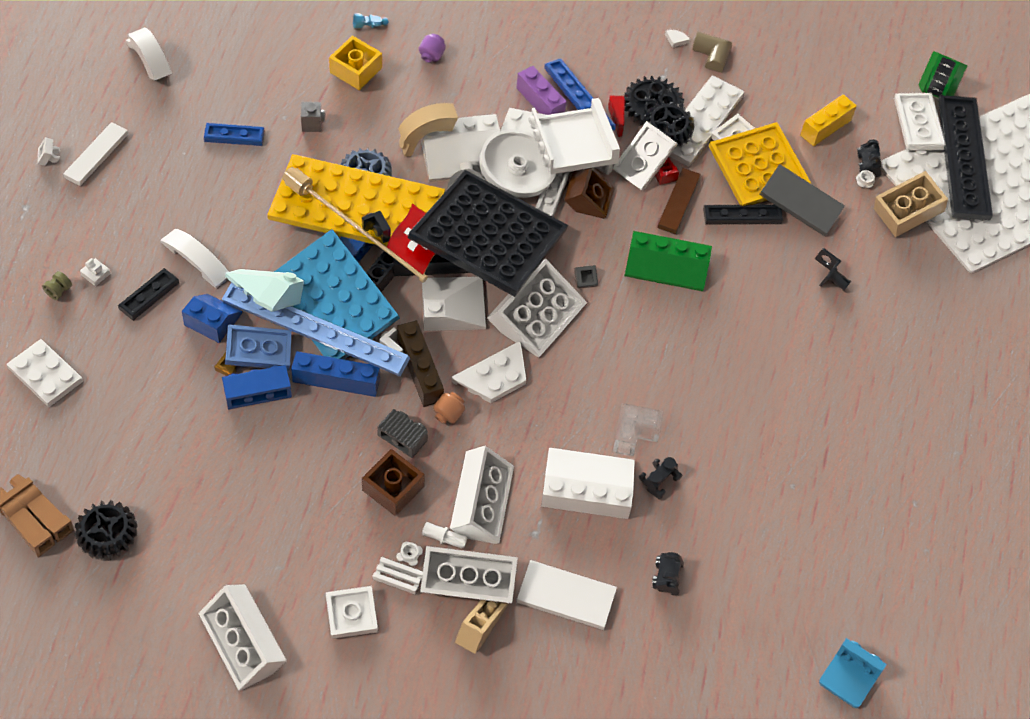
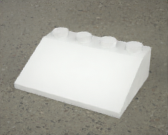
[420,114,500,182]
[487,259,587,357]
[541,448,634,519]

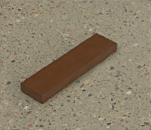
[657,168,701,234]

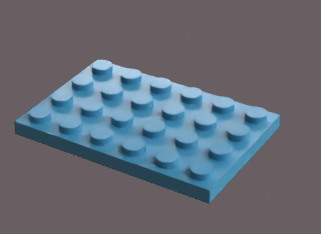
[274,229,400,360]

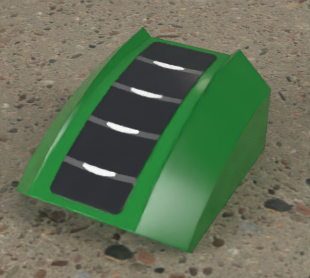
[918,51,968,98]

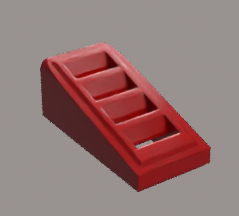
[608,95,625,137]
[655,158,679,185]

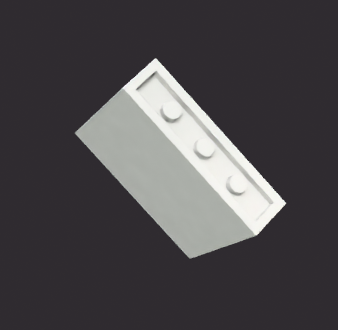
[529,98,620,174]

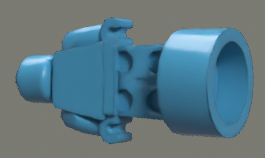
[353,14,389,29]

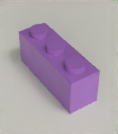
[516,66,567,115]

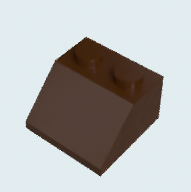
[564,167,614,219]

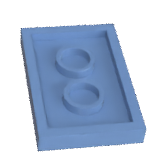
[225,325,292,370]

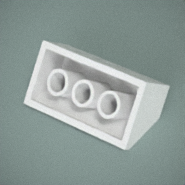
[450,446,514,544]
[420,546,518,603]
[198,584,287,691]

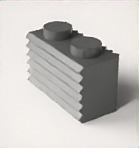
[377,409,428,458]

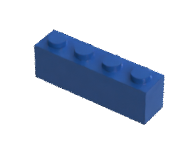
[291,351,380,397]

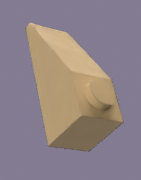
[455,600,509,654]

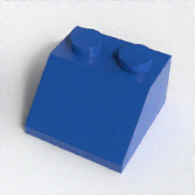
[181,294,243,343]

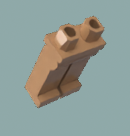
[0,474,74,557]

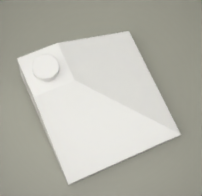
[422,277,486,331]

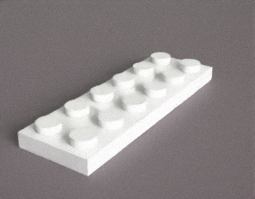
[669,75,745,167]

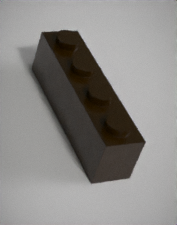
[397,320,444,407]

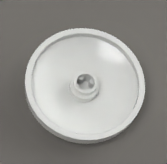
[479,129,556,198]

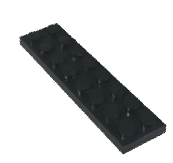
[938,95,993,220]

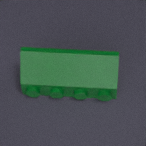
[624,231,712,292]

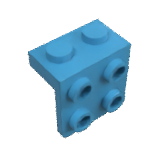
[819,638,887,708]

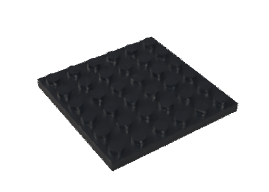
[408,170,568,297]

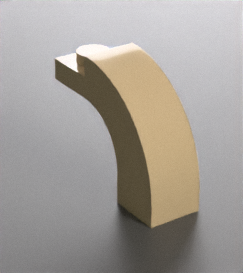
[398,103,458,157]

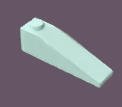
[225,269,304,312]

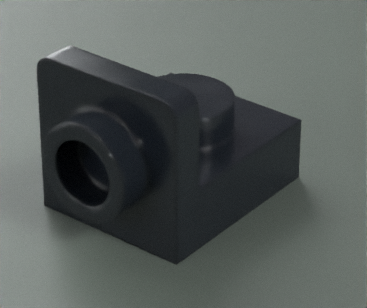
[362,211,391,243]

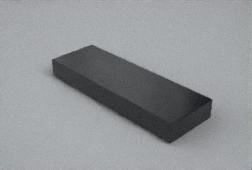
[118,268,179,321]

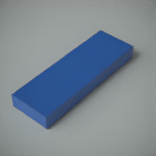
[203,123,265,146]

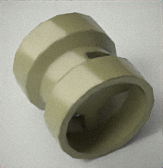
[42,271,72,300]

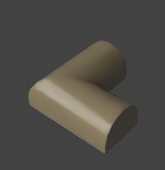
[692,32,732,73]

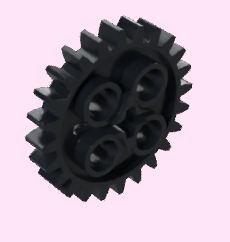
[624,76,684,126]

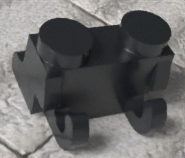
[857,139,882,177]
[639,457,682,500]
[652,552,684,596]

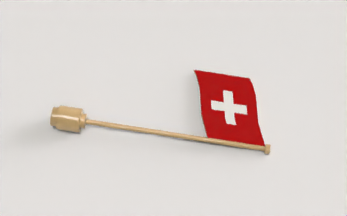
[282,167,435,283]

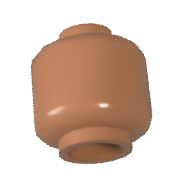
[433,392,465,424]

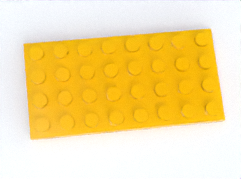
[267,154,445,246]

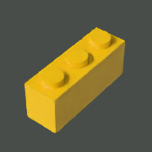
[800,94,857,147]

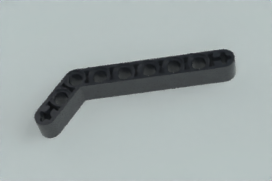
[366,251,470,292]

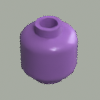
[418,34,446,63]

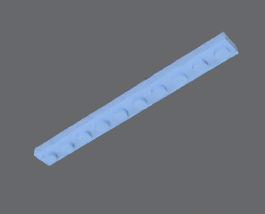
[222,282,410,377]

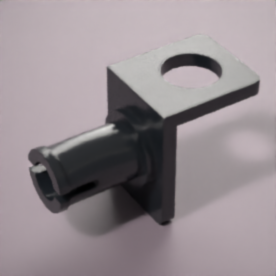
[815,248,851,291]

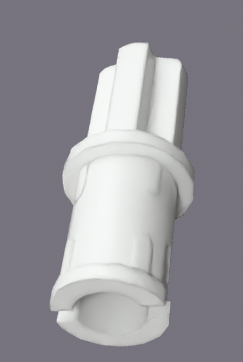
[422,522,467,548]

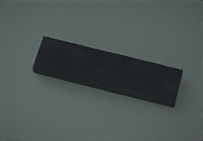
[703,205,783,225]

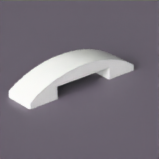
[160,229,229,289]

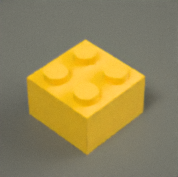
[329,35,382,90]

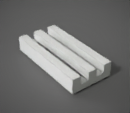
[373,557,423,594]

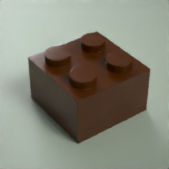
[362,449,425,516]

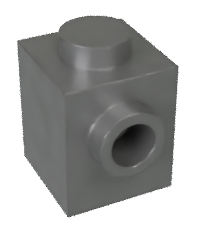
[301,102,325,132]

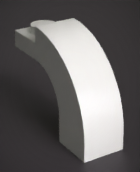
[126,28,172,80]

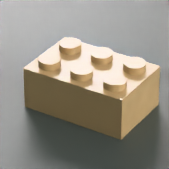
[874,171,948,237]

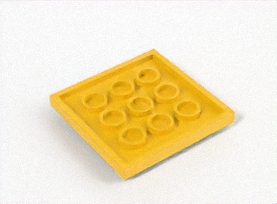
[709,122,811,206]

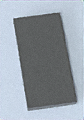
[759,164,845,236]

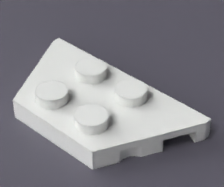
[451,342,526,403]

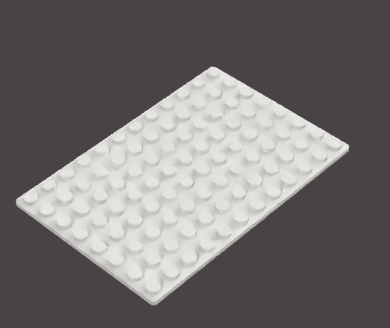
[880,94,1030,273]

